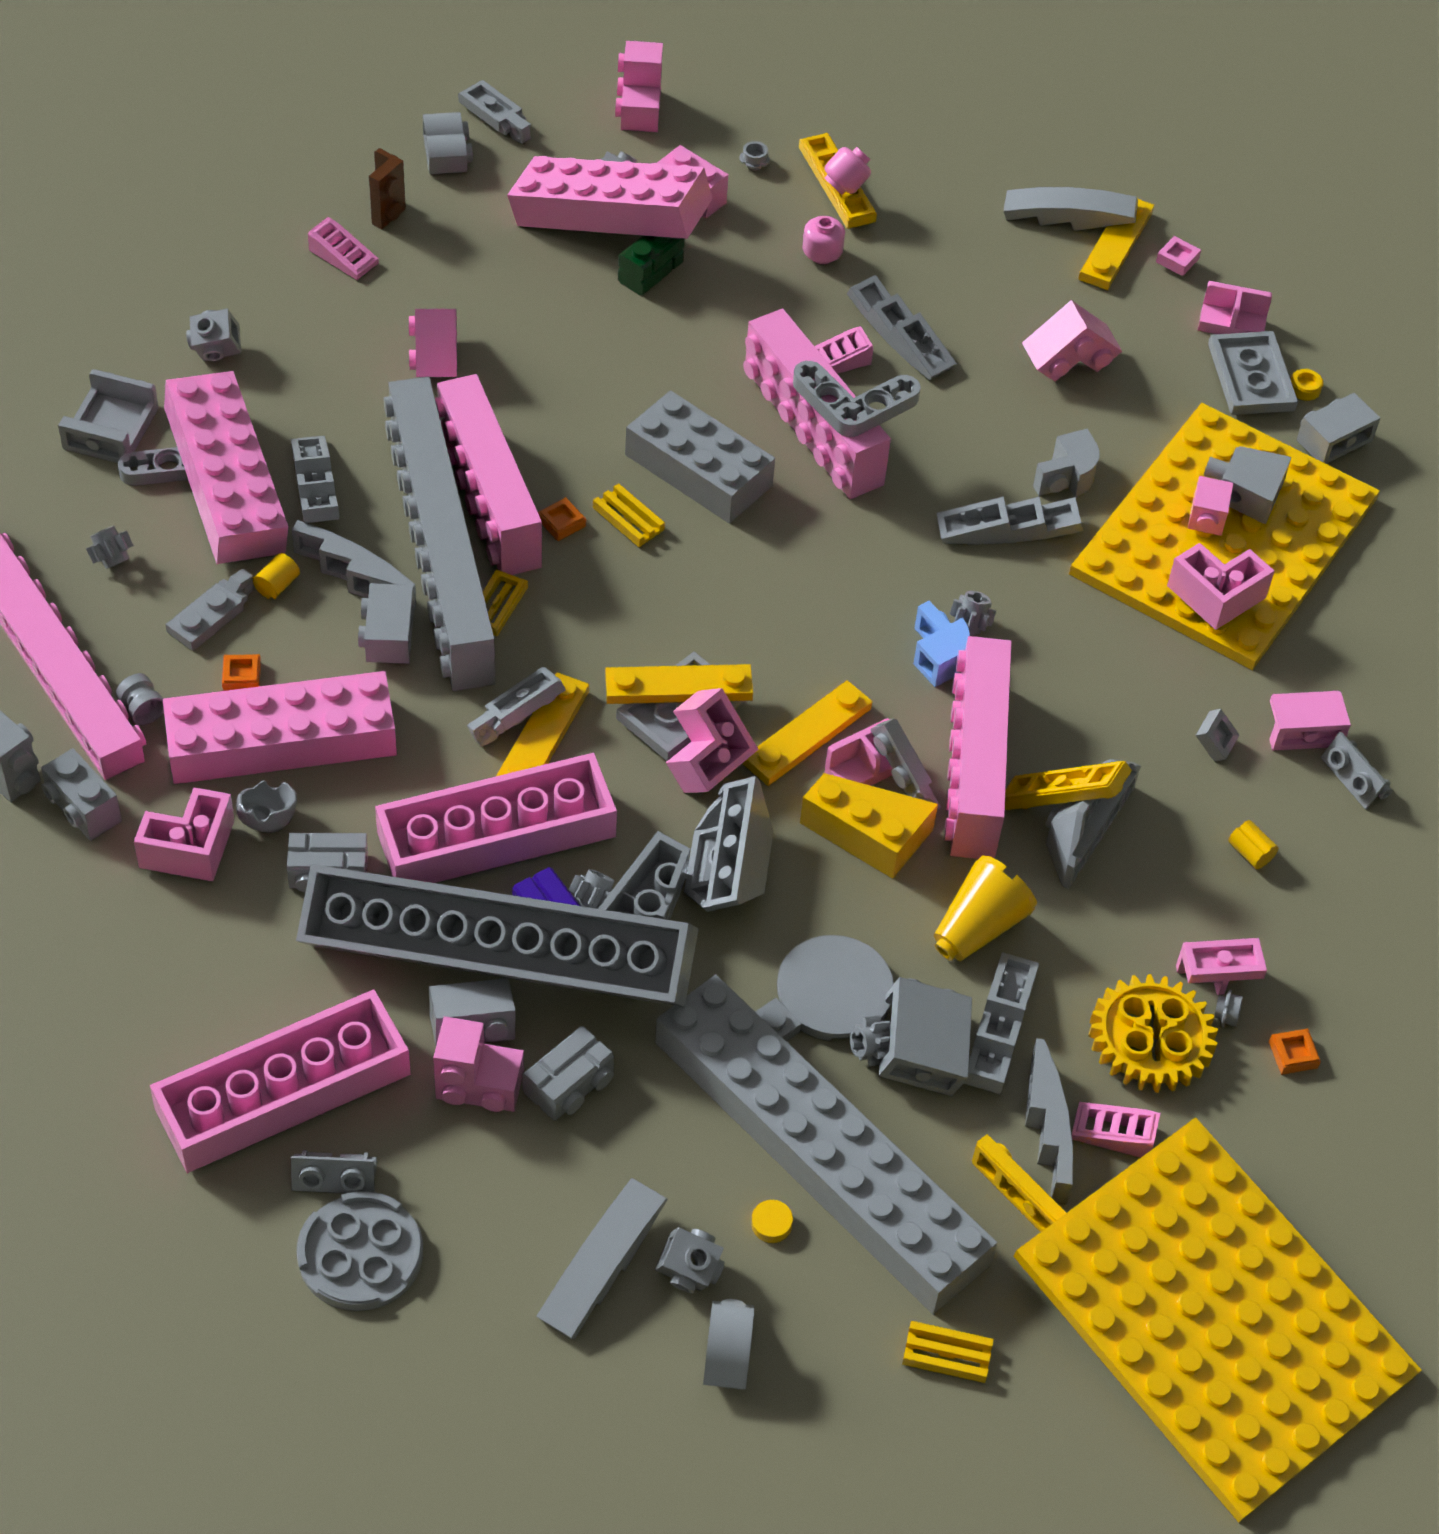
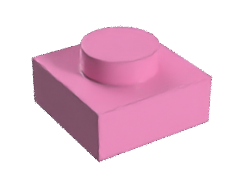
[1156,236,1201,276]

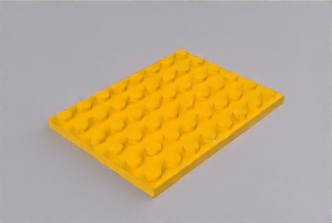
[1069,402,1380,671]
[1013,1117,1422,1523]

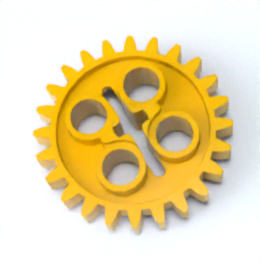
[1089,974,1218,1093]

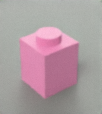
[1188,476,1233,536]

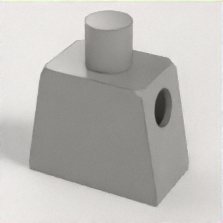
[1204,446,1292,524]

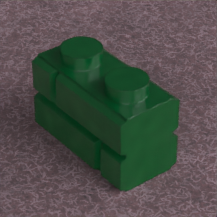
[618,235,685,295]

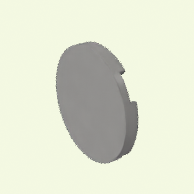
[777,935,894,1041]
[297,1191,423,1311]

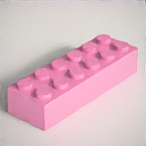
[507,156,713,239]
[743,308,891,499]
[164,371,288,564]
[435,374,542,575]
[944,636,1011,859]
[163,671,397,784]
[375,753,617,883]
[150,989,411,1173]

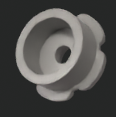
[739,141,770,170]
[1215,990,1243,1028]

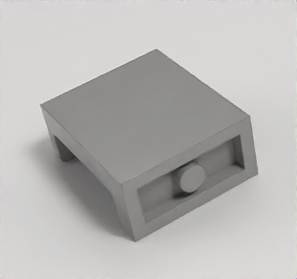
[58,369,159,463]
[879,977,972,1096]

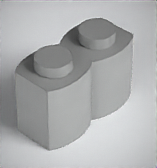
[423,112,473,174]

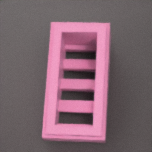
[308,217,379,280]
[815,326,873,374]
[1071,1102,1161,1158]

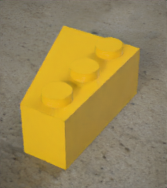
[800,773,938,879]

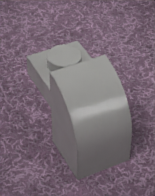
[1033,429,1099,497]
[703,1299,754,1390]

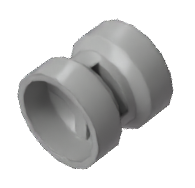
[116,673,164,725]

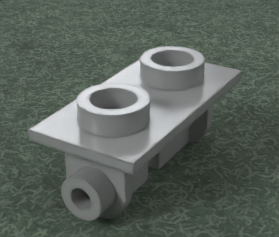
[1321,732,1392,809]
[291,1150,377,1193]

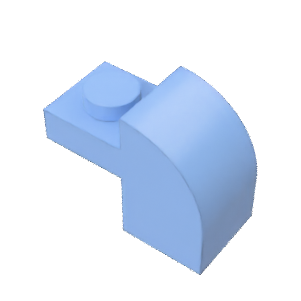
[913,601,970,687]

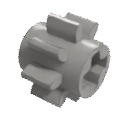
[86,525,134,569]
[949,591,996,635]
[569,869,615,909]
[850,1015,891,1066]

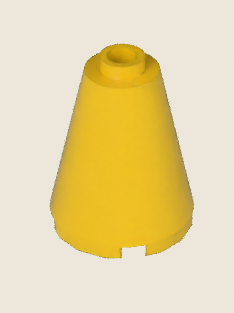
[934,855,1037,961]

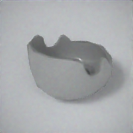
[236,780,297,833]

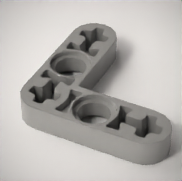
[793,361,921,437]
[118,447,188,486]

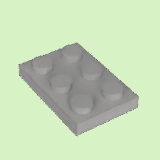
[1208,331,1298,415]
[616,652,745,761]

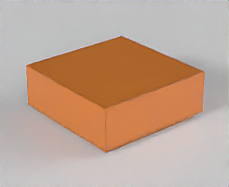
[538,497,586,541]
[222,654,261,691]
[1269,1028,1321,1075]

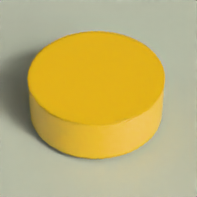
[1290,369,1324,401]
[751,1200,793,1243]

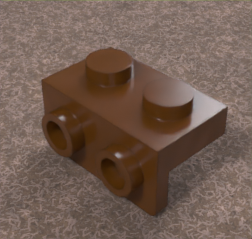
[369,148,406,230]

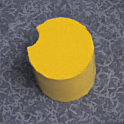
[253,553,300,599]
[1228,820,1279,869]

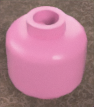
[825,147,871,195]
[802,216,845,264]

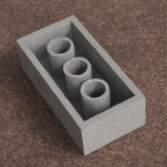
[625,390,775,524]

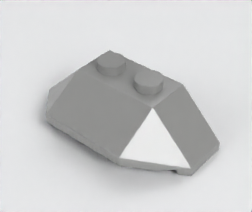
[1045,759,1141,889]
[684,776,774,912]

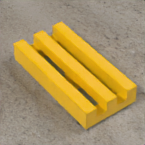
[593,483,665,547]
[483,569,528,636]
[902,1321,994,1383]

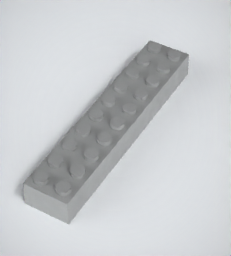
[383,376,495,691]
[296,864,698,1007]
[655,974,998,1315]

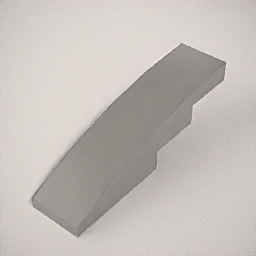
[1004,187,1138,231]
[847,275,957,380]
[291,436,340,523]
[937,496,1083,545]
[292,520,416,611]
[964,952,1039,1094]
[1025,1038,1073,1204]
[536,1178,668,1340]

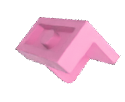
[1198,281,1272,334]
[1270,691,1351,751]
[824,718,892,786]
[1176,938,1267,995]

